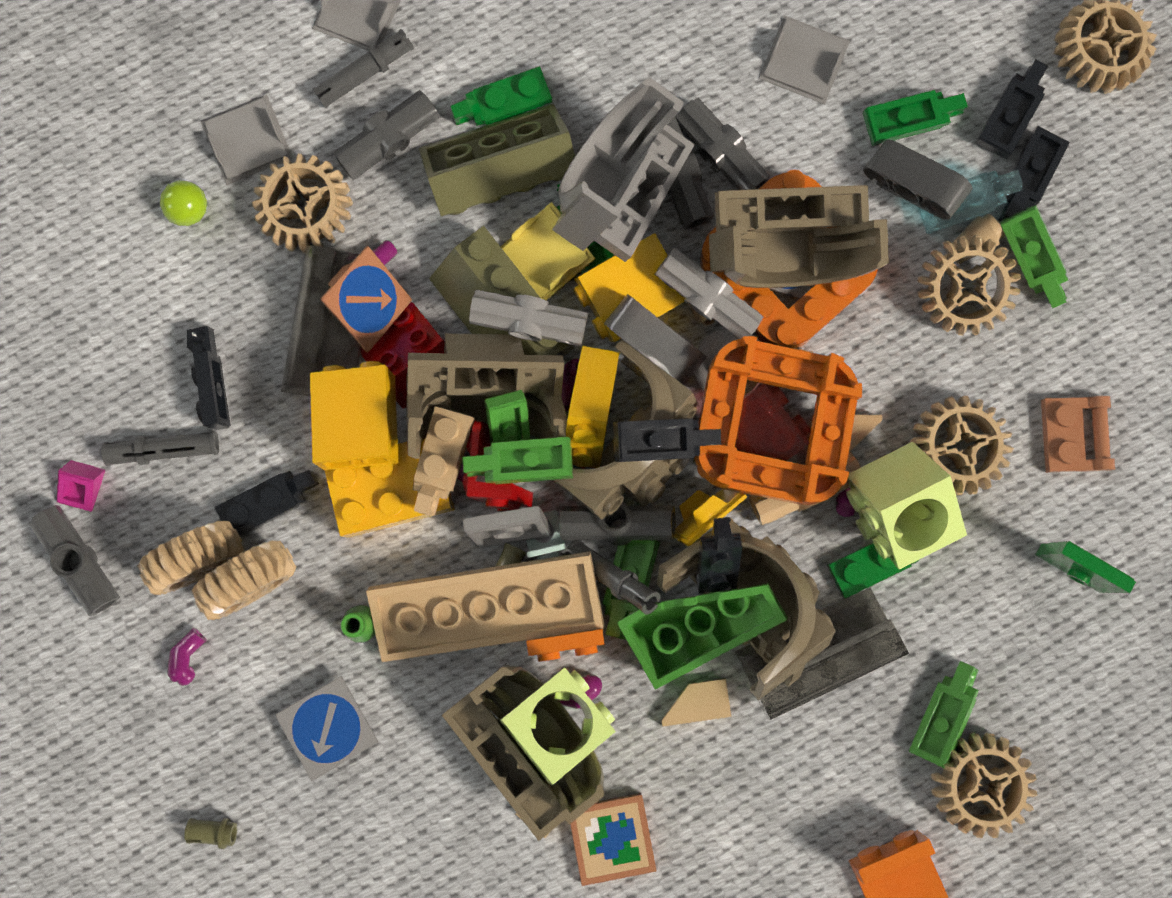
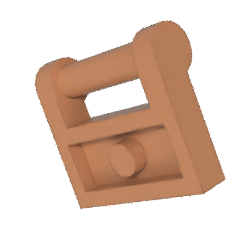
[1041,396,1116,473]

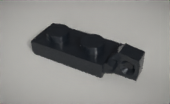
[975,59,1048,160]
[998,125,1070,222]
[187,326,231,430]
[613,418,721,462]
[214,470,319,537]
[696,517,743,593]

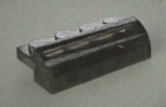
[280,246,362,397]
[735,587,909,720]

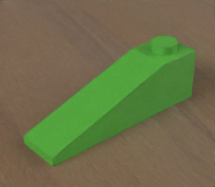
[617,584,788,690]

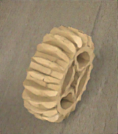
[1054,0,1157,94]
[252,153,353,253]
[917,235,1021,336]
[910,396,1014,496]
[137,521,244,595]
[192,540,296,620]
[931,732,1038,838]

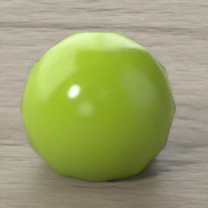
[160,180,207,226]

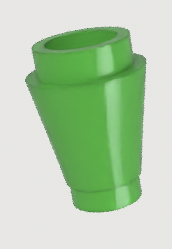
[341,605,375,643]

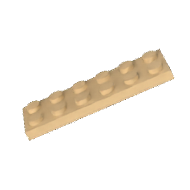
[366,551,604,662]

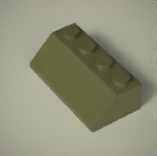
[418,103,575,216]
[429,225,575,357]

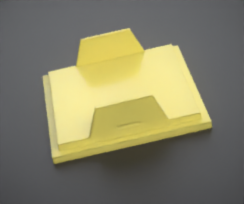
[501,202,596,301]

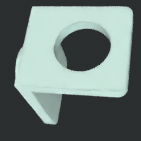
[526,510,567,560]

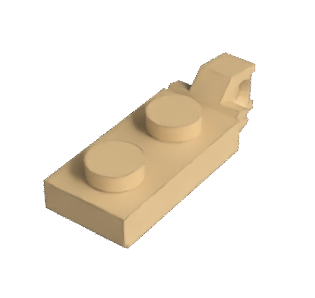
[413,406,474,516]

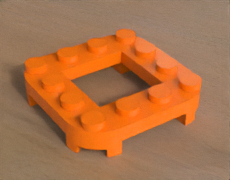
[700,169,878,348]
[694,336,862,505]

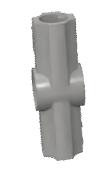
[654,248,763,339]
[469,290,588,346]

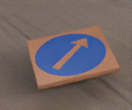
[320,246,412,352]

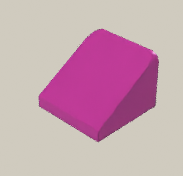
[56,460,105,512]

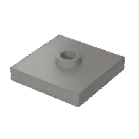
[463,506,551,548]

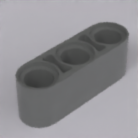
[863,139,973,220]
[604,294,707,385]

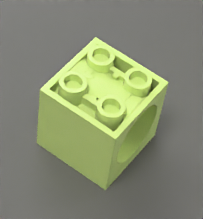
[846,442,967,570]
[500,667,616,785]

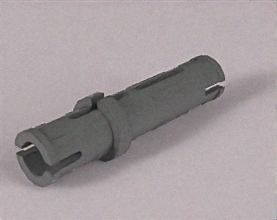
[312,29,414,108]
[101,431,220,466]
[565,540,660,615]

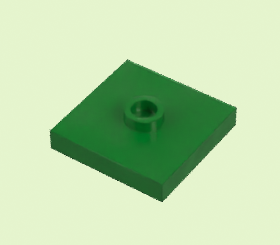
[1035,541,1136,593]

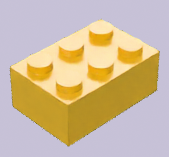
[325,438,455,538]

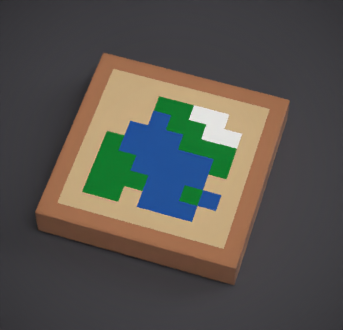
[570,793,657,886]

